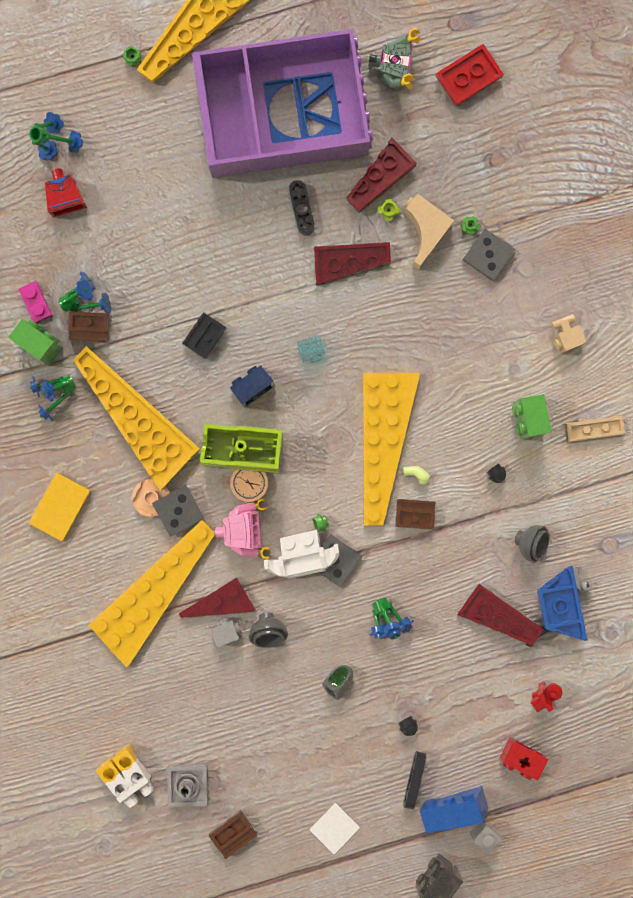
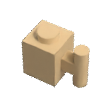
[551,314,587,354]

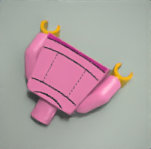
[215,499,271,559]

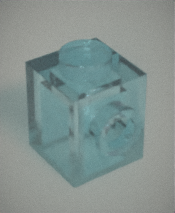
[297,335,327,363]

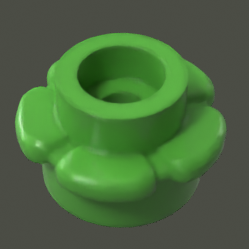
[123,47,142,66]
[461,216,480,235]
[312,514,329,532]

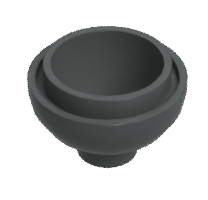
[514,525,550,563]
[249,612,288,648]

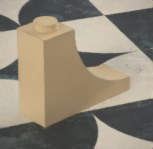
[405,193,454,270]

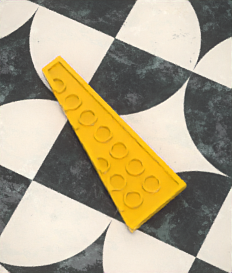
[137,0,250,83]
[73,346,200,491]
[88,520,215,667]

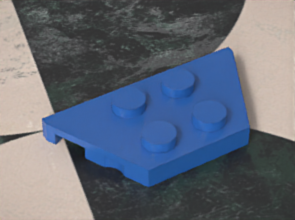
[537,566,588,641]

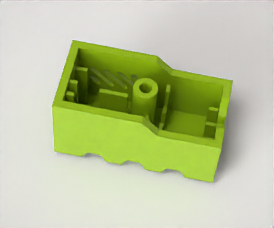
[200,424,283,474]

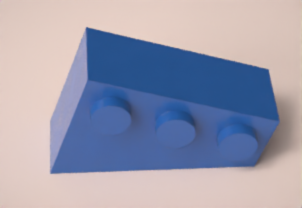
[420,786,489,834]

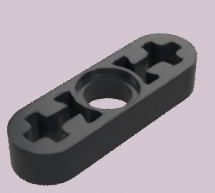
[289,180,314,236]
[403,751,426,810]

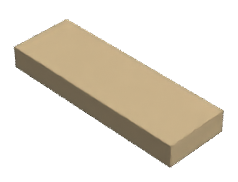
[565,416,625,442]

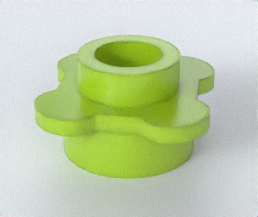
[378,199,400,222]

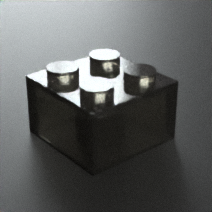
[416,854,463,898]

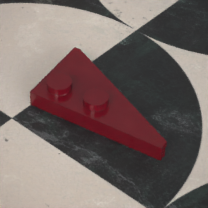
[179,577,256,618]

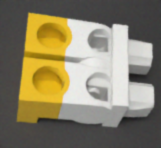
[96,744,154,808]

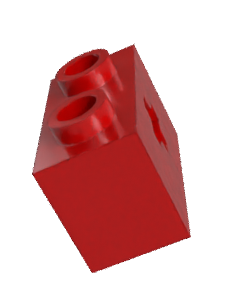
[499,737,549,781]

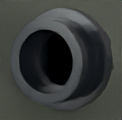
[486,463,506,483]
[398,715,418,736]

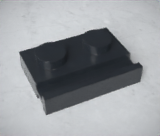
[182,312,227,360]

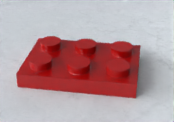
[436,44,504,107]

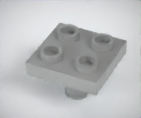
[167,764,208,807]

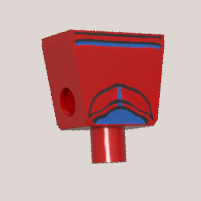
[45,168,87,218]

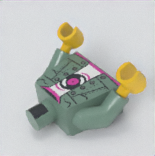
[368,28,421,89]

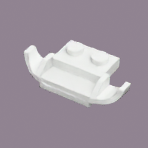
[264,530,339,579]

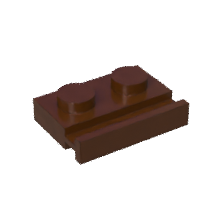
[68,311,109,341]
[395,499,436,529]
[209,810,257,859]

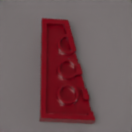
[346,137,416,213]
[314,242,391,285]
[457,583,544,646]

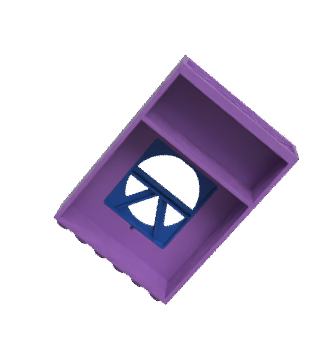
[192,29,373,178]

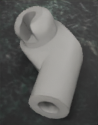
[573,567,591,593]

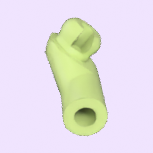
[403,466,430,485]

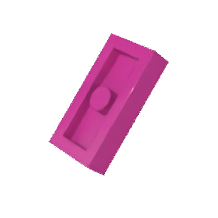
[19,281,53,324]

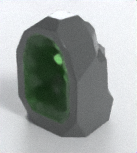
[323,665,354,700]

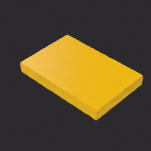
[29,472,91,541]

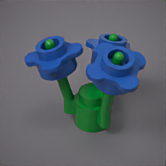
[369,598,414,640]

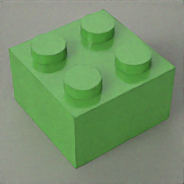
[8,319,63,366]
[512,394,552,439]

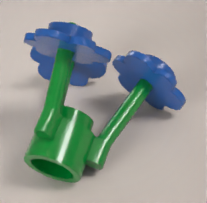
[30,375,76,421]

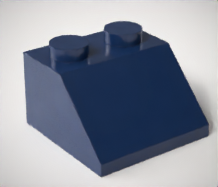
[230,366,275,408]

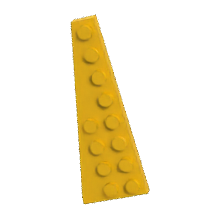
[363,373,420,525]

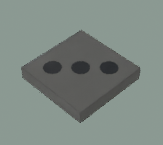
[463,229,515,281]
[152,485,204,537]
[319,534,362,587]

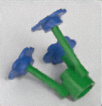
[29,112,83,160]
[59,272,111,314]

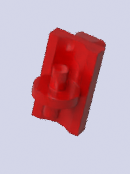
[531,681,562,713]

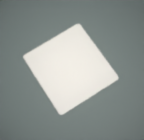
[310,803,360,854]

